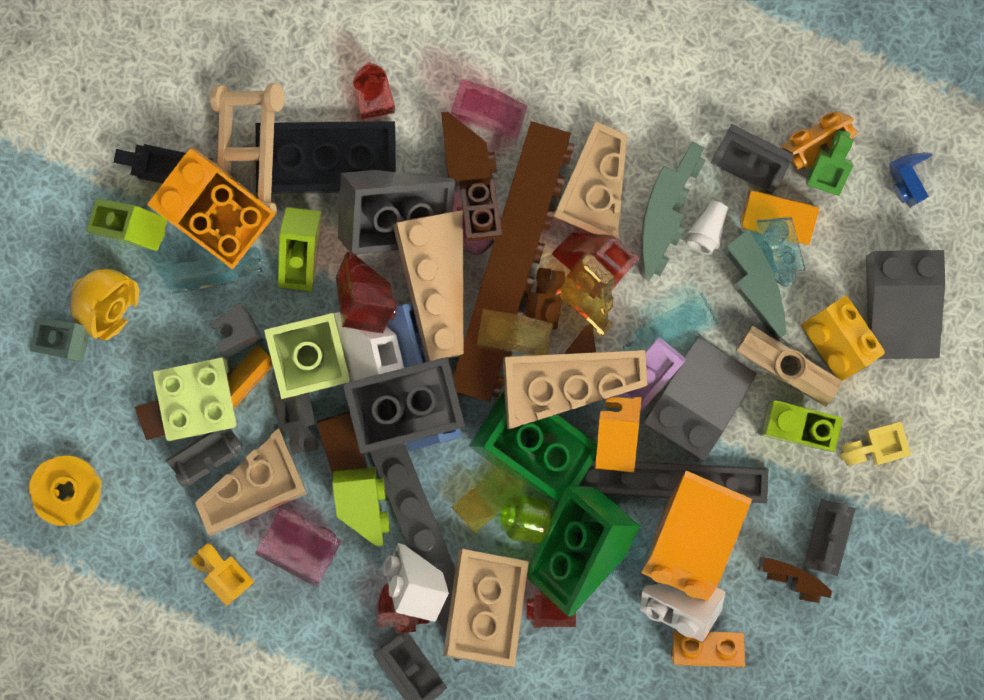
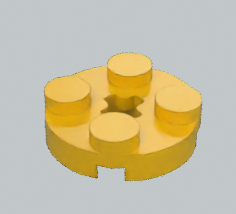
[29,455,102,526]

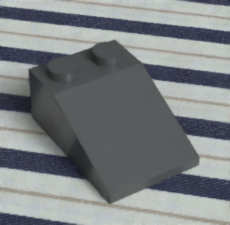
[338,170,455,255]
[866,250,945,359]
[641,336,757,462]
[343,357,466,454]

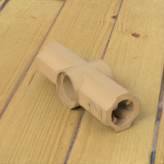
[735,325,842,407]

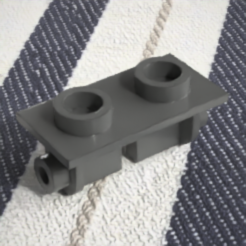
[166,429,243,487]
[803,499,856,576]

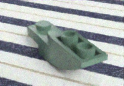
[640,141,706,281]

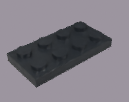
[255,121,396,194]

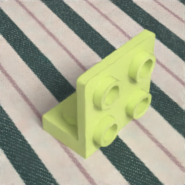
[153,357,237,441]

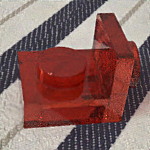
[526,590,576,628]

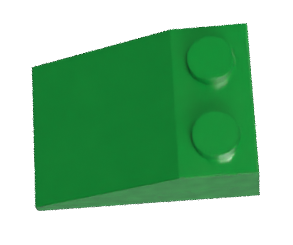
[469,390,597,504]
[527,486,641,616]

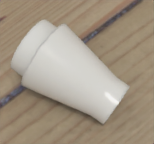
[687,200,729,255]

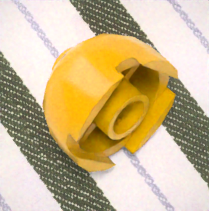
[70,269,140,341]

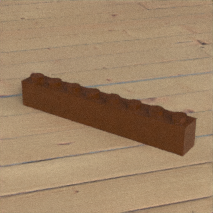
[453,121,575,403]

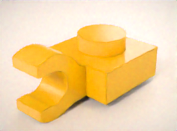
[190,543,255,606]

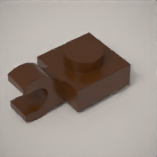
[523,267,565,330]

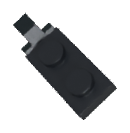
[113,144,214,184]

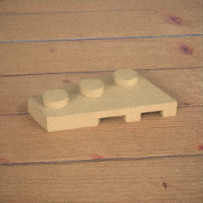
[553,121,627,246]
[195,428,307,536]

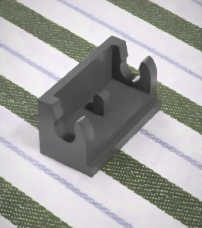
[711,124,794,194]
[212,303,264,358]
[373,630,447,700]

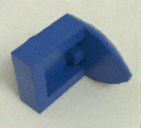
[889,152,933,208]

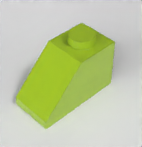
[86,198,167,251]
[278,207,321,292]

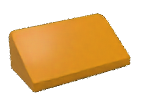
[227,346,273,409]

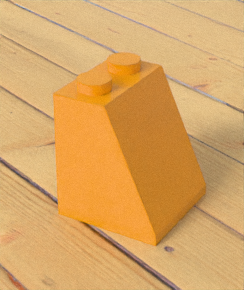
[641,471,752,601]

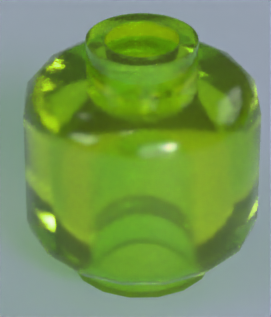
[500,495,554,544]

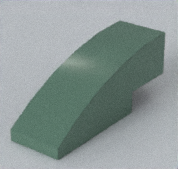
[722,229,786,340]

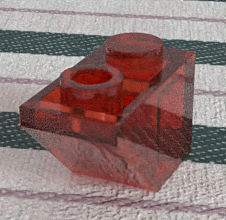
[552,233,640,300]

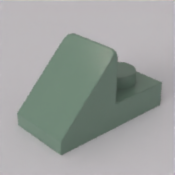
[30,317,89,362]

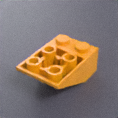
[147,147,276,269]

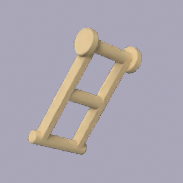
[210,83,285,215]

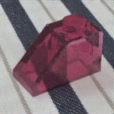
[451,79,528,140]

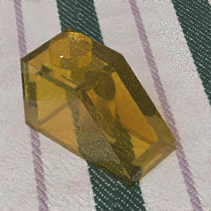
[477,309,553,356]

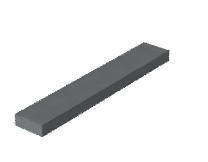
[578,459,769,503]

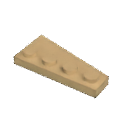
[393,210,464,362]
[503,350,648,429]

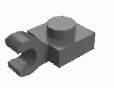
[274,392,318,454]

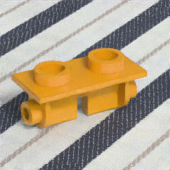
[781,111,857,170]
[671,631,745,667]

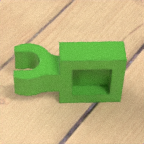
[805,129,854,196]

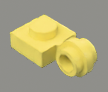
[839,421,911,466]

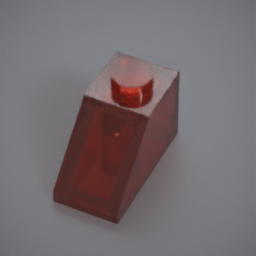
[336,252,397,334]

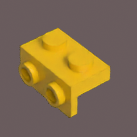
[801,295,885,381]

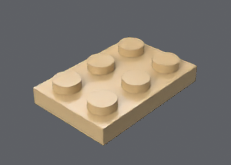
[443,549,529,668]

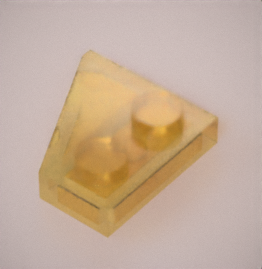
[557,252,614,337]

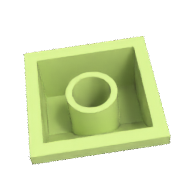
[264,313,351,399]

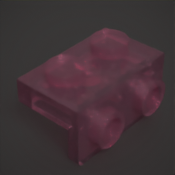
[255,508,341,587]

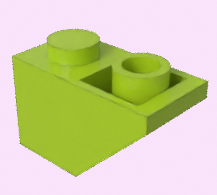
[760,400,843,452]
[332,467,390,546]

